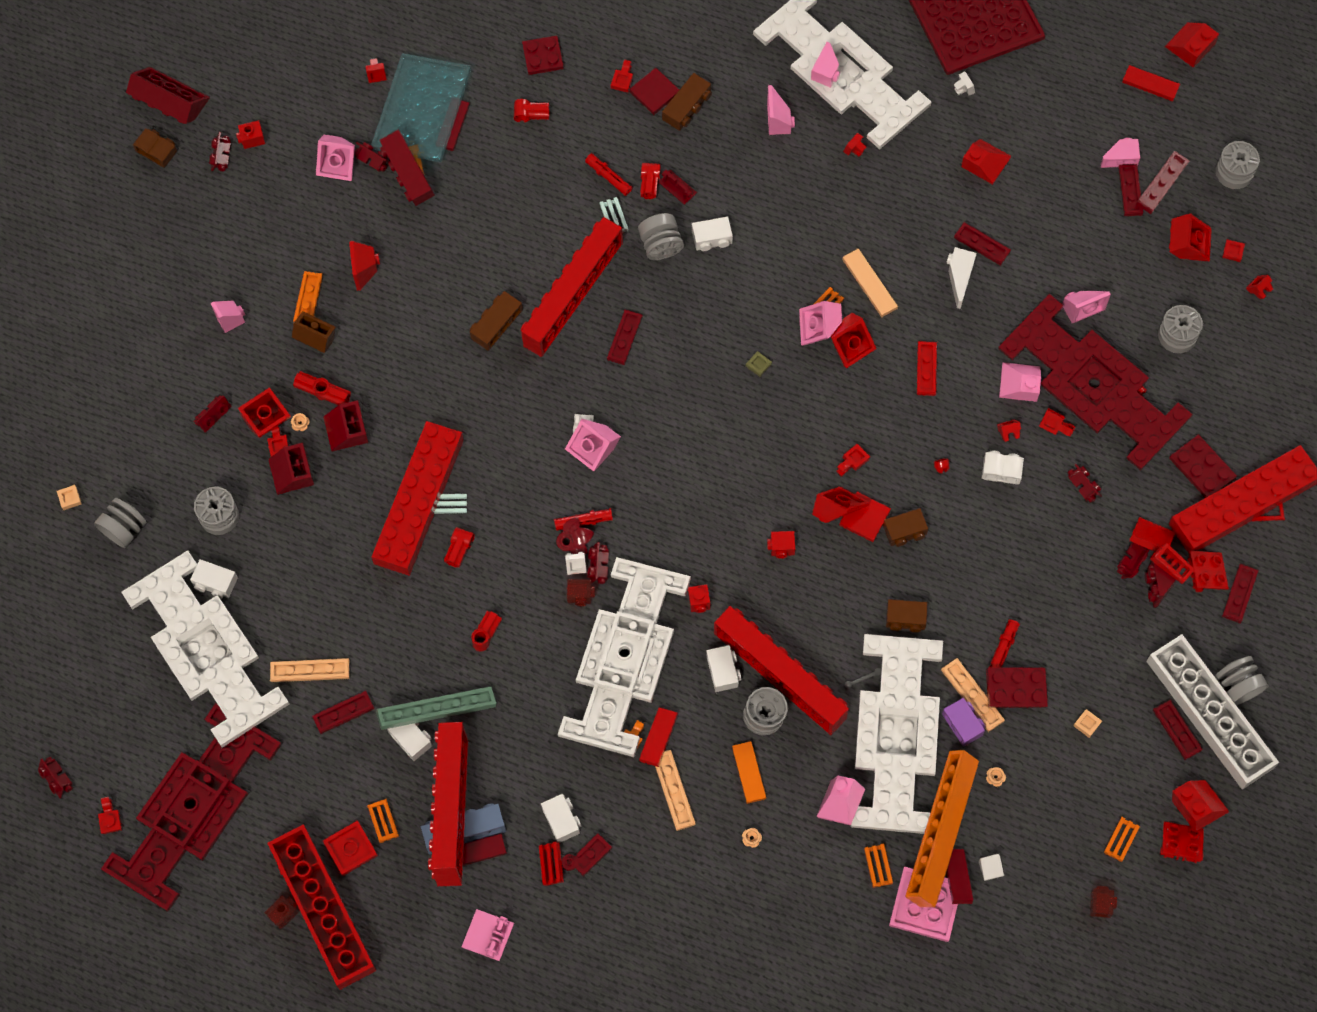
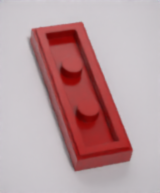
[1122,65,1180,101]
[917,341,937,396]
[639,707,678,767]

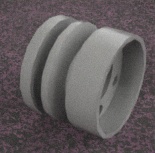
[1216,141,1260,189]
[638,213,684,260]
[1158,305,1203,353]
[194,487,239,535]
[94,498,147,548]
[1215,656,1269,705]
[743,687,788,736]

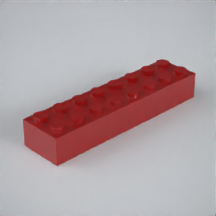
[521,217,623,357]
[371,421,464,576]
[1169,445,1317,554]
[714,606,849,735]
[428,722,468,886]
[267,824,376,990]

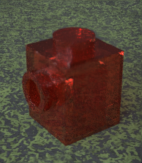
[567,579,595,606]
[1090,886,1117,918]
[264,896,298,930]

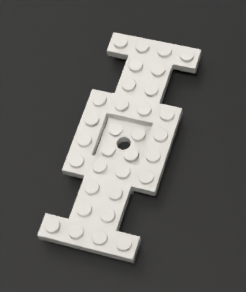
[558,557,691,757]

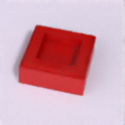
[1222,240,1245,262]

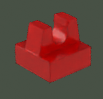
[366,58,387,83]
[843,132,866,157]
[1246,275,1273,299]
[997,419,1021,442]

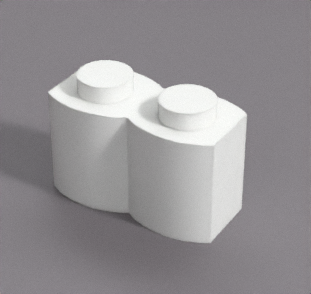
[982,451,1024,484]

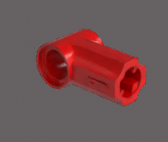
[514,99,549,122]
[640,163,661,199]
[444,527,475,568]
[471,611,502,652]

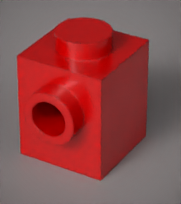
[236,121,265,149]
[767,531,795,559]
[688,584,710,613]

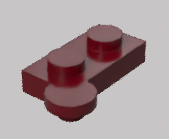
[562,834,612,877]

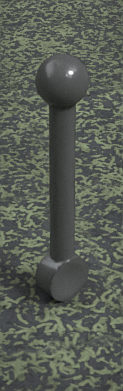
[845,668,882,689]

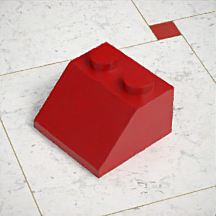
[1165,22,1219,68]
[1169,214,1212,262]
[238,387,291,438]
[1172,780,1229,832]

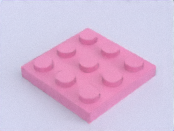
[889,867,958,942]

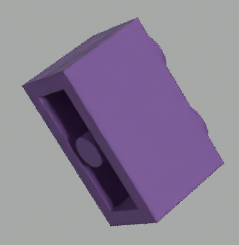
[942,698,985,747]

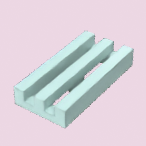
[600,197,628,233]
[434,494,467,514]

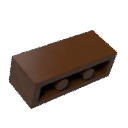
[662,73,712,131]
[470,291,523,351]

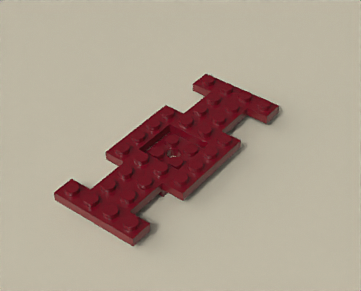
[998,294,1193,471]
[101,703,282,912]

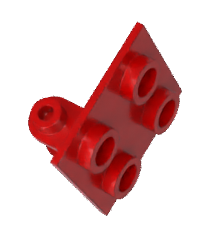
[1187,551,1229,592]
[1160,822,1204,863]

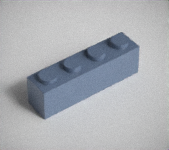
[421,804,506,854]

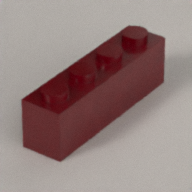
[380,129,435,206]

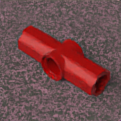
[293,371,351,405]

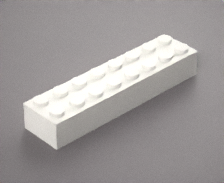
[1147,634,1279,790]

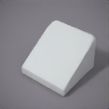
[979,854,1004,881]

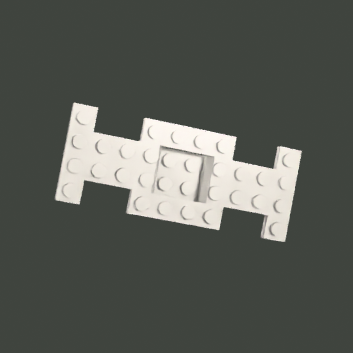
[753,0,931,150]
[121,551,289,747]
[851,634,943,834]

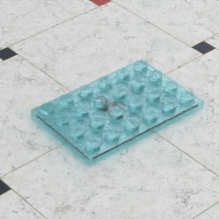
[371,53,471,162]

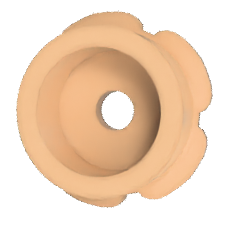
[291,413,310,431]
[986,767,1006,787]
[742,828,762,848]

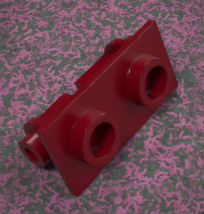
[209,132,231,171]
[354,142,389,172]
[658,169,697,205]
[193,395,232,433]
[1067,464,1102,503]
[587,542,609,584]
[1117,542,1150,579]
[38,757,73,798]

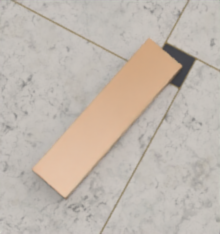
[842,249,898,317]
[270,658,349,682]
[941,658,1005,732]
[655,750,696,831]

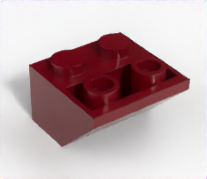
[323,400,369,452]
[268,443,314,495]
[1145,558,1178,608]

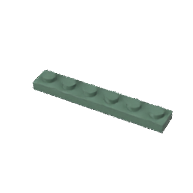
[376,687,496,730]

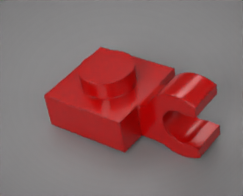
[611,60,633,93]
[1039,408,1075,436]
[267,426,288,457]
[836,444,870,477]
[98,797,122,835]

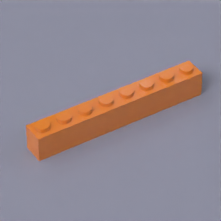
[905,750,979,907]

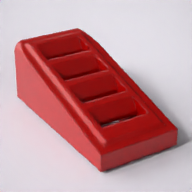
[1150,543,1195,584]

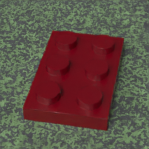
[1169,434,1237,498]
[986,668,1048,708]

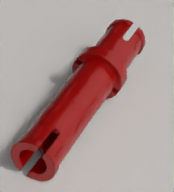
[585,153,633,196]
[554,508,613,531]
[989,619,1020,668]

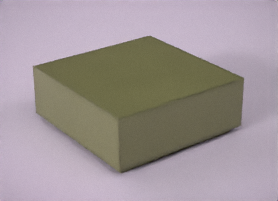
[746,351,772,377]

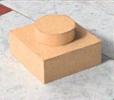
[57,485,82,510]
[1074,709,1102,738]

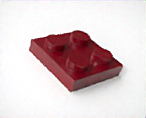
[522,36,564,75]

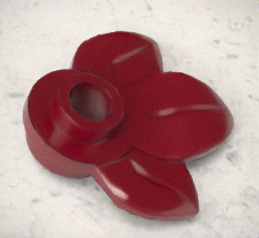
[556,518,594,555]

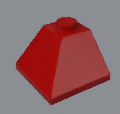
[961,139,1011,185]
[349,241,380,290]
[830,313,877,368]
[812,487,870,523]

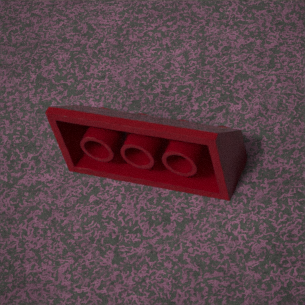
[126,67,210,124]

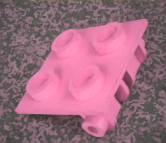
[462,909,514,961]

